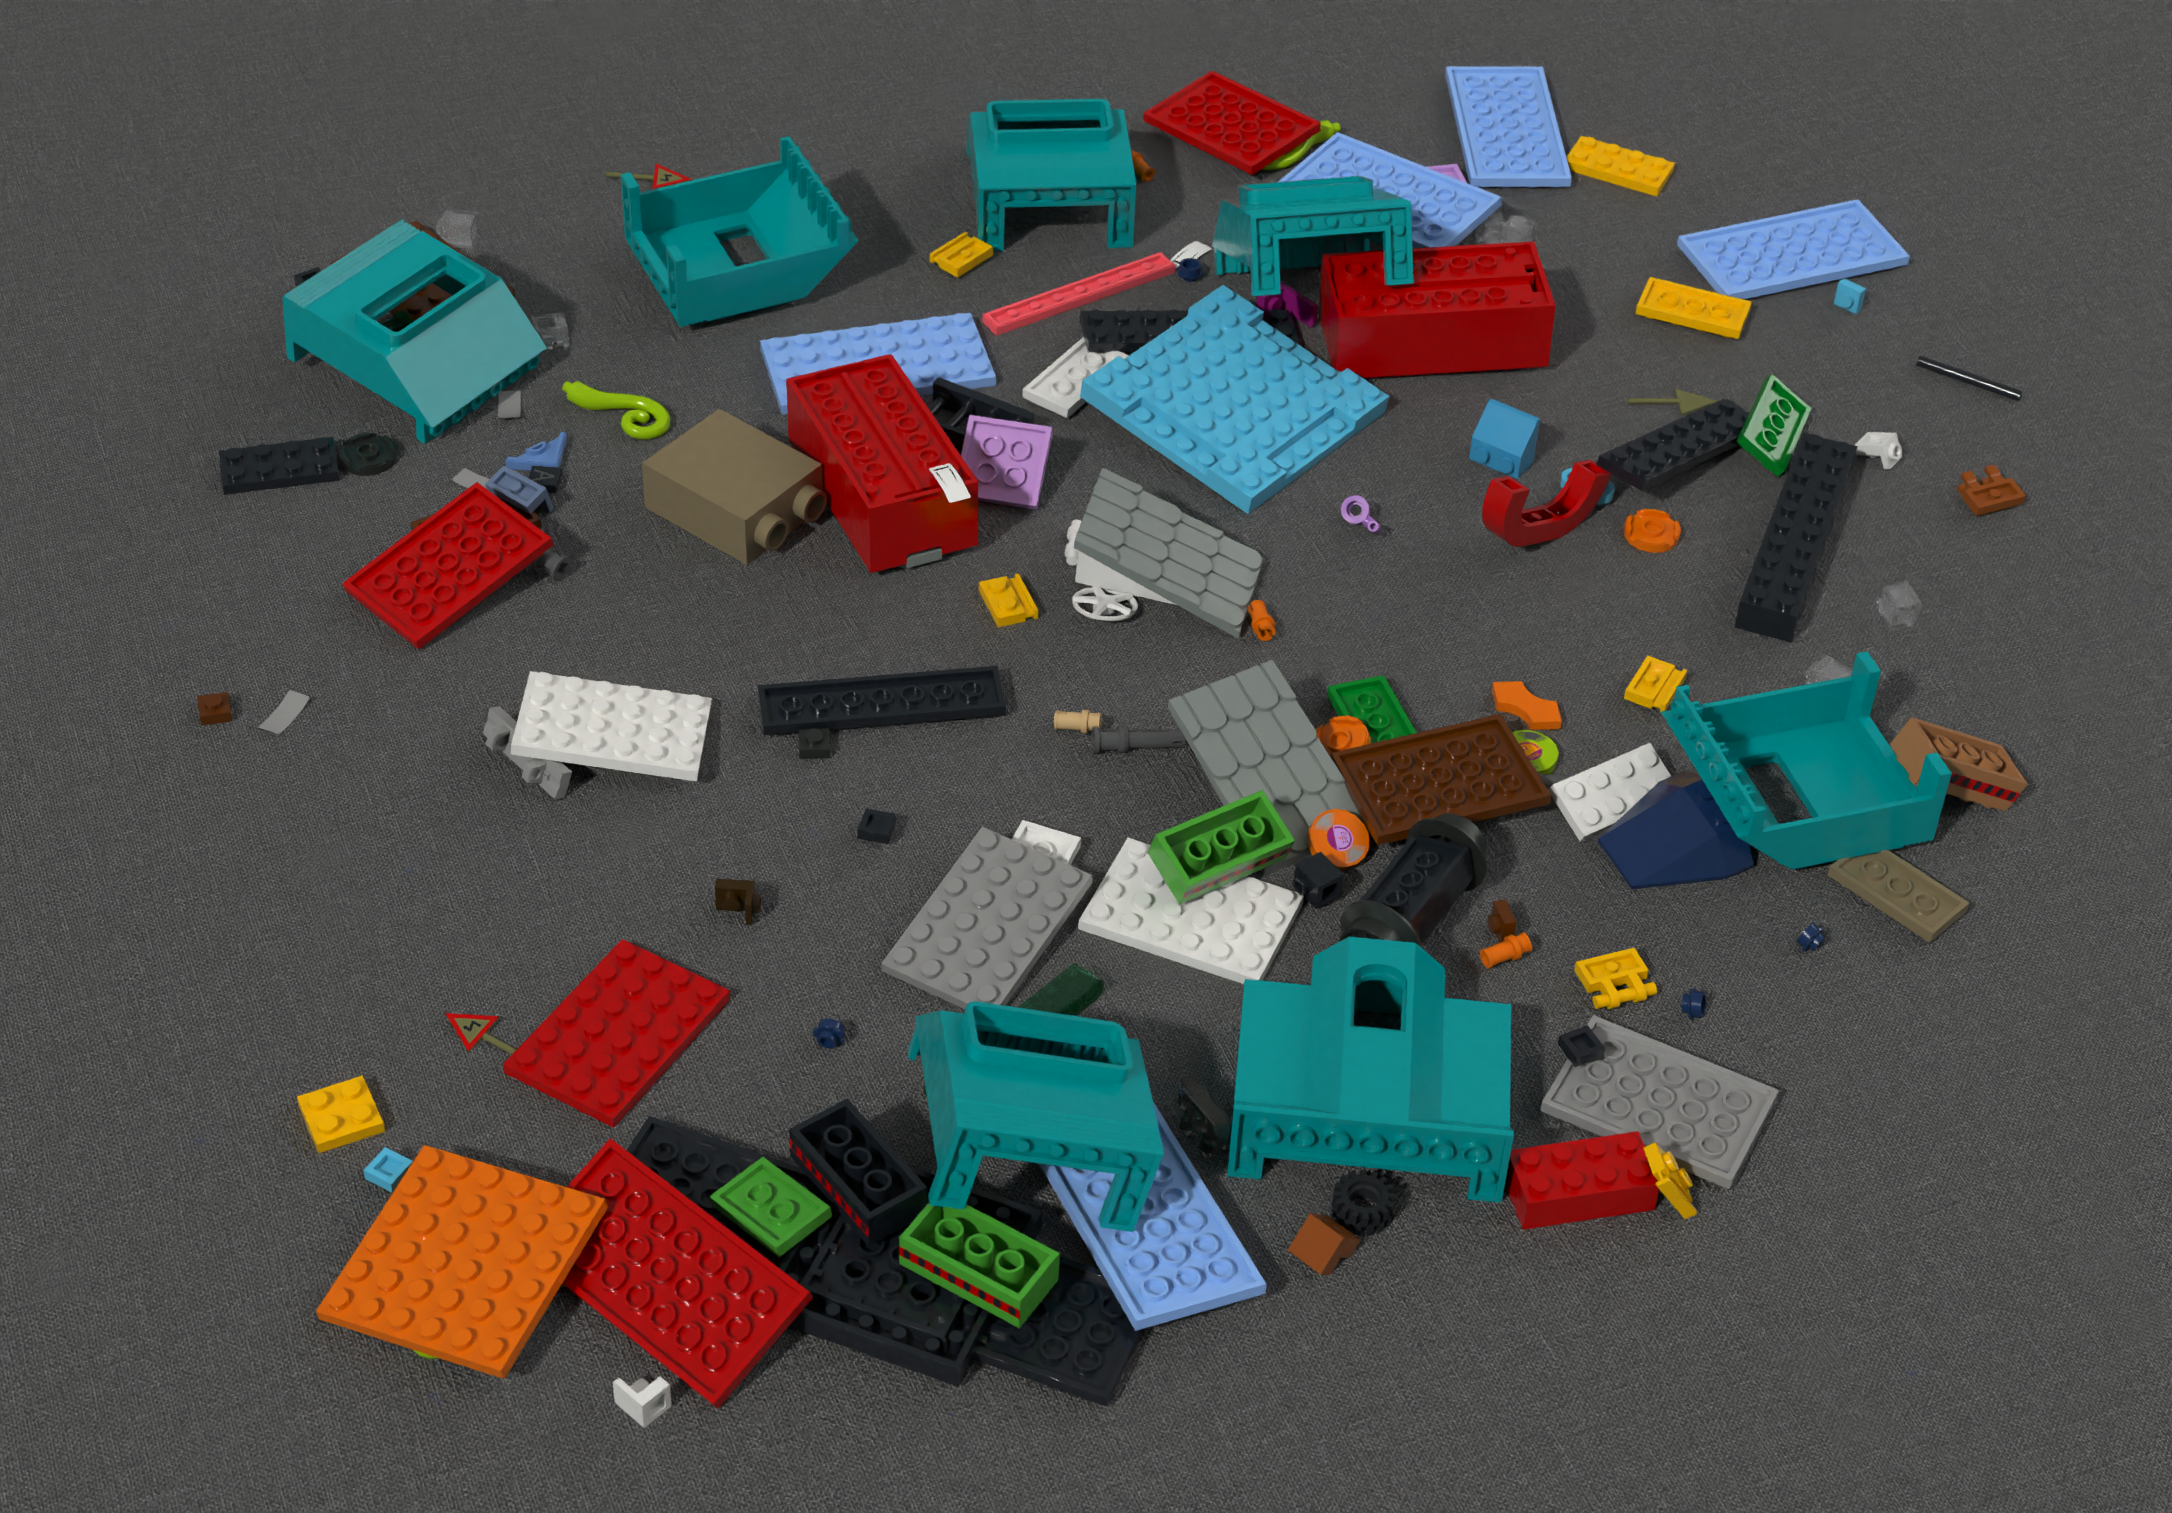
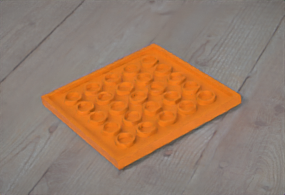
[316,1145,608,1379]

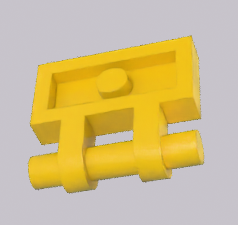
[1574,948,1657,1009]

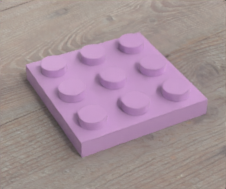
[961,415,1053,510]

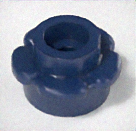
[1177,258,1203,282]
[1796,922,1825,952]
[1682,988,1706,1020]
[813,1018,845,1049]

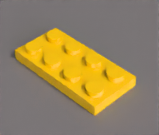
[1566,136,1675,196]
[1635,277,1752,339]

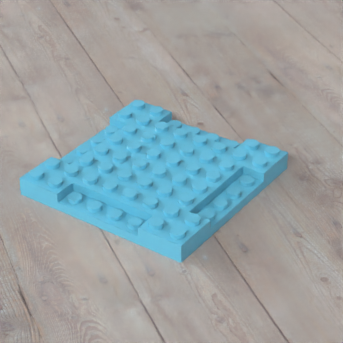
[1080,285,1390,514]

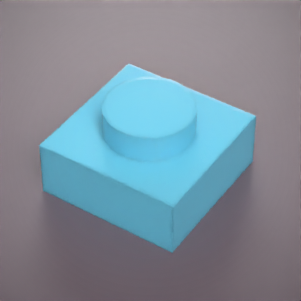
[1834,278,1866,314]
[364,1147,413,1193]

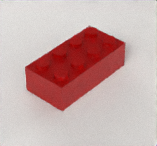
[1505,1131,1659,1230]

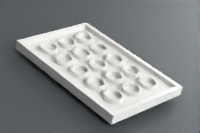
[510,671,712,782]
[1078,838,1304,984]

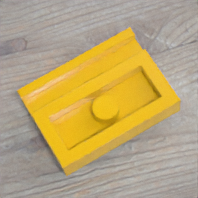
[930,232,993,278]
[979,573,1038,627]
[1624,655,1688,713]
[1644,1142,1697,1219]

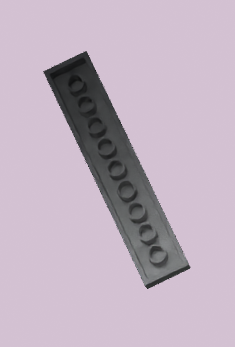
[1734,433,1858,643]

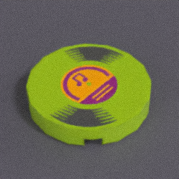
[1512,730,1559,774]

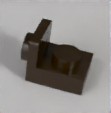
[715,879,761,925]

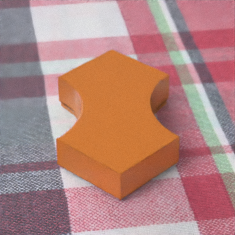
[1492,681,1562,730]

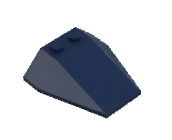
[1598,771,1754,890]

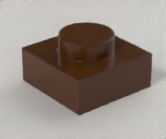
[197,692,232,726]
[1488,899,1516,943]

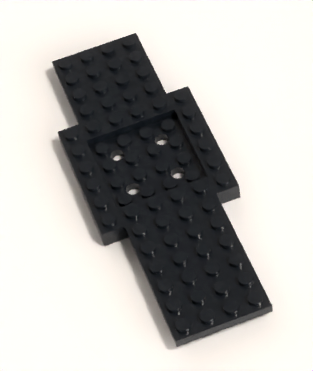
[627,1116,1145,1407]

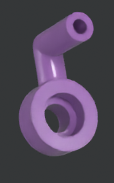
[1341,495,1382,535]

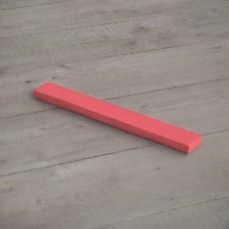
[982,252,1175,336]

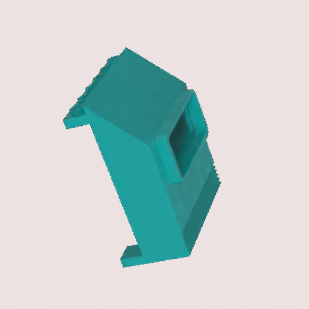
[966,99,1136,251]
[620,136,859,327]
[1212,176,1414,296]
[282,219,547,444]
[1661,651,1952,870]
[907,1001,1164,1232]

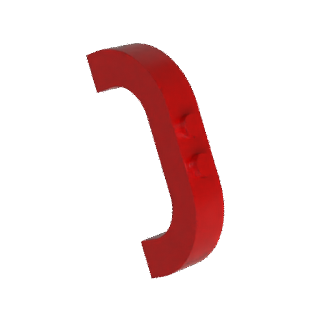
[1482,459,1611,547]

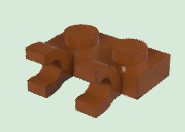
[1956,465,2026,516]

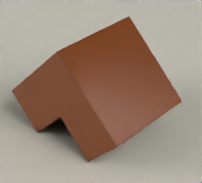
[1288,1213,1361,1276]

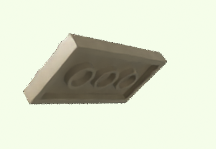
[1827,850,1970,942]

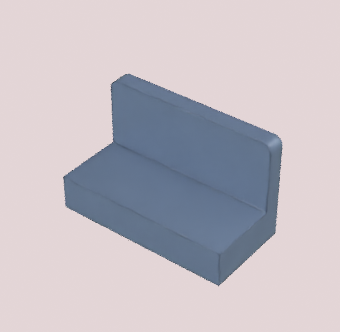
[485,465,553,514]

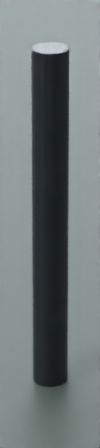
[1916,355,2023,401]

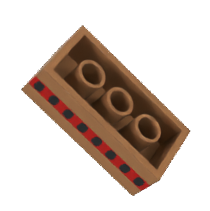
[1890,717,2028,811]

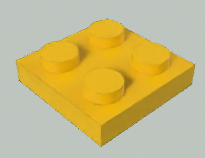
[297,1075,385,1154]

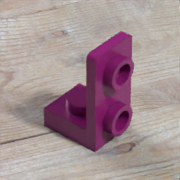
[1256,282,1318,328]

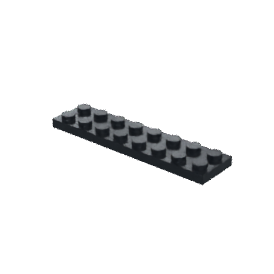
[1079,309,1300,352]
[1597,399,1750,491]
[758,666,1006,735]

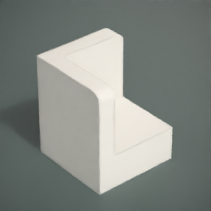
[613,1376,672,1428]

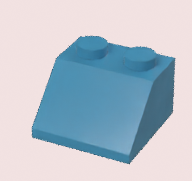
[1469,398,1540,479]

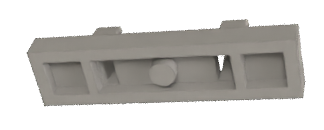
[483,706,572,800]

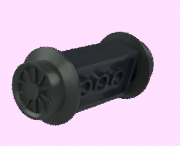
[1339,813,1487,948]

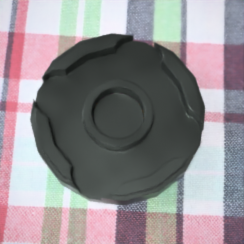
[339,433,397,476]

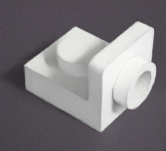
[1854,432,1902,470]

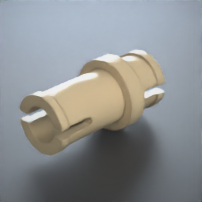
[1054,710,1102,734]

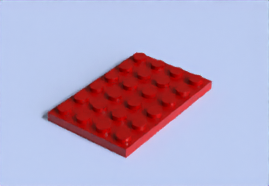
[1143,71,1321,175]
[342,482,554,650]
[503,939,730,1128]

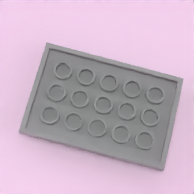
[881,827,1093,1009]
[1540,1015,1779,1189]

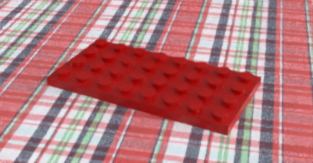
[562,1138,813,1409]

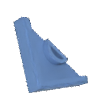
[505,432,567,471]

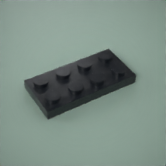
[219,437,340,495]

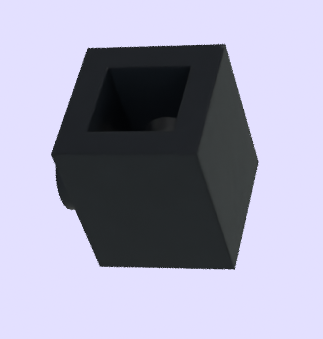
[1293,852,1344,909]

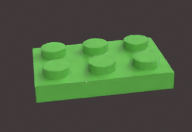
[709,1157,832,1257]

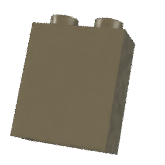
[642,408,827,565]

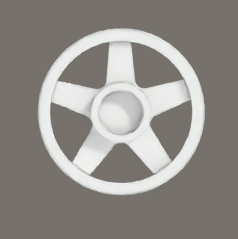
[1072,586,1138,621]

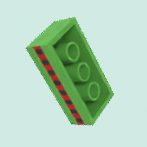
[1148,790,1295,904]
[899,1203,1060,1328]

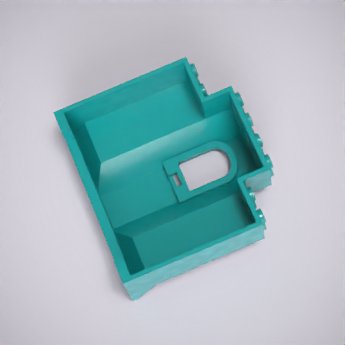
[1227,937,1514,1203]

